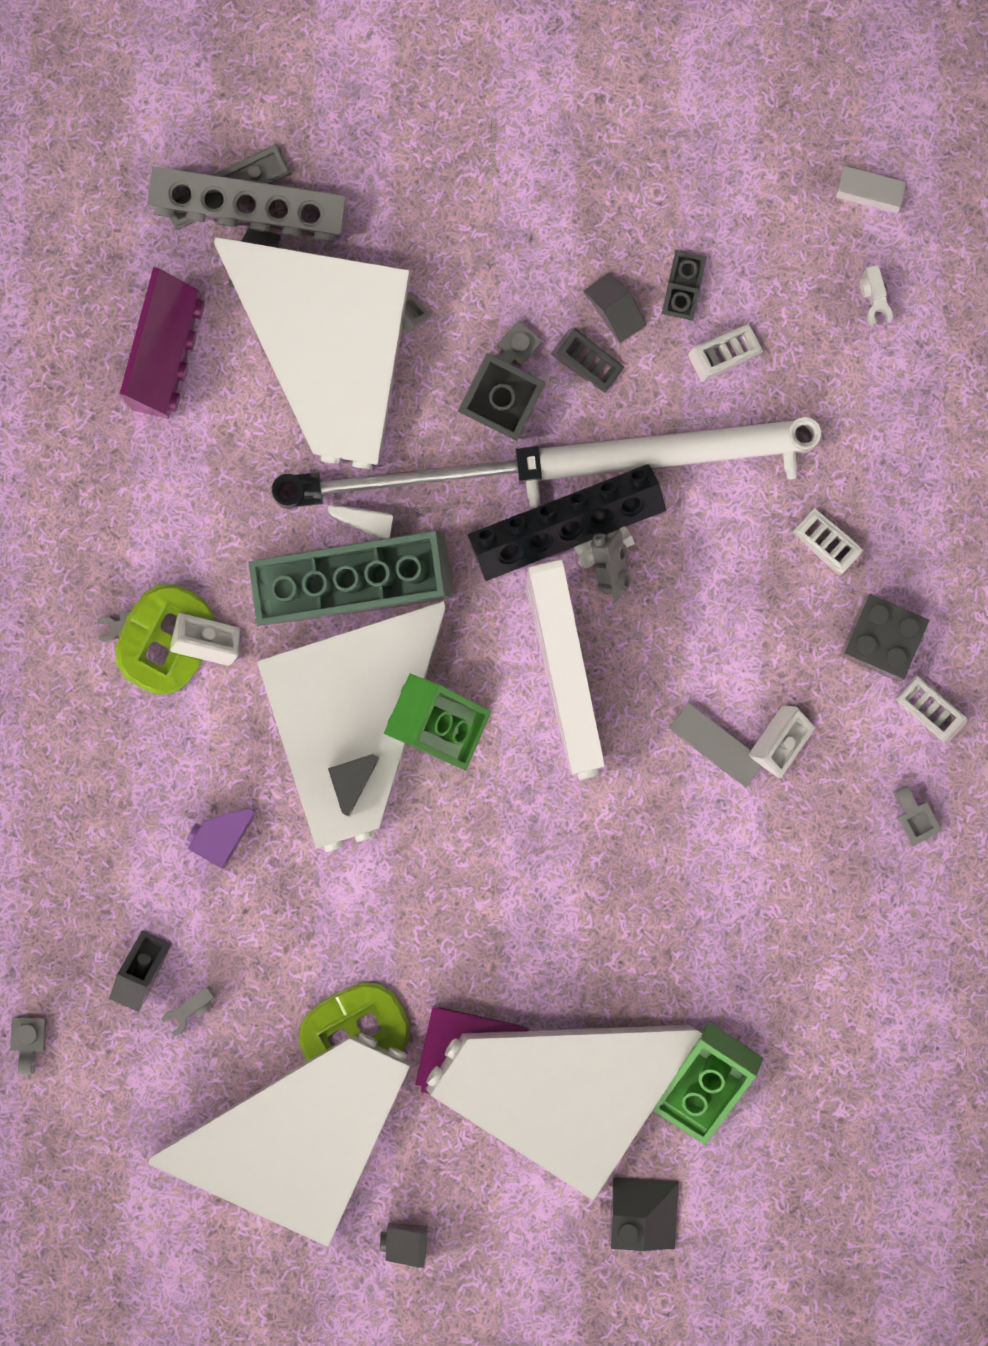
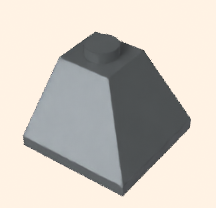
[609,1178,679,1251]

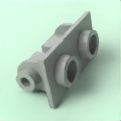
[591,530,631,602]

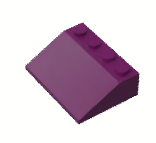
[119,267,205,419]

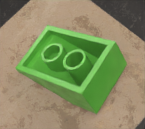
[384,673,492,771]
[652,1022,763,1145]

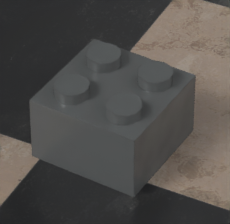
[458,353,546,441]
[840,594,930,682]

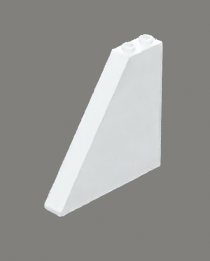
[214,237,411,469]
[526,560,605,780]
[257,601,446,853]
[426,1025,702,1200]
[148,1033,412,1247]

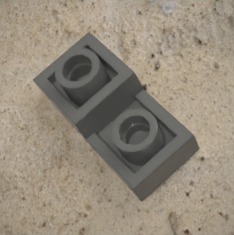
[662,250,707,321]

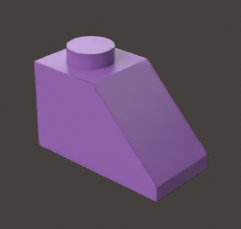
[187,808,257,869]

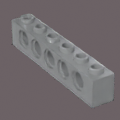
[147,166,346,242]

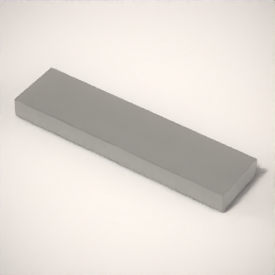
[169,144,291,231]

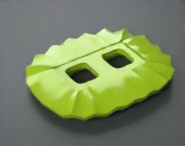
[114,584,214,695]
[299,982,410,1061]

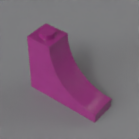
[415,1006,529,1094]

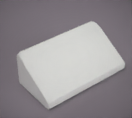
[836,166,906,213]
[170,613,240,665]
[749,705,816,778]

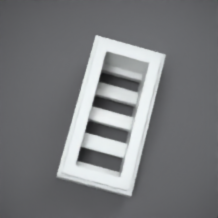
[688,323,763,382]
[328,504,394,540]
[792,508,864,576]
[896,675,968,745]

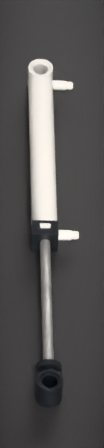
[271,417,821,509]

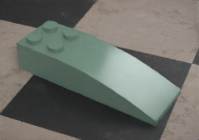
[248,531,453,626]

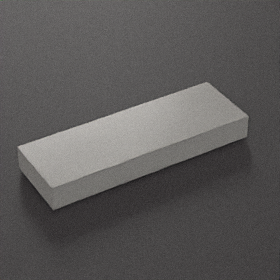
[668,702,762,788]

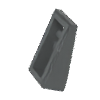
[551,327,624,393]

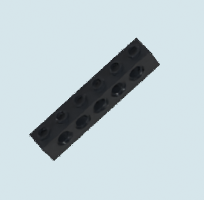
[467,464,667,581]

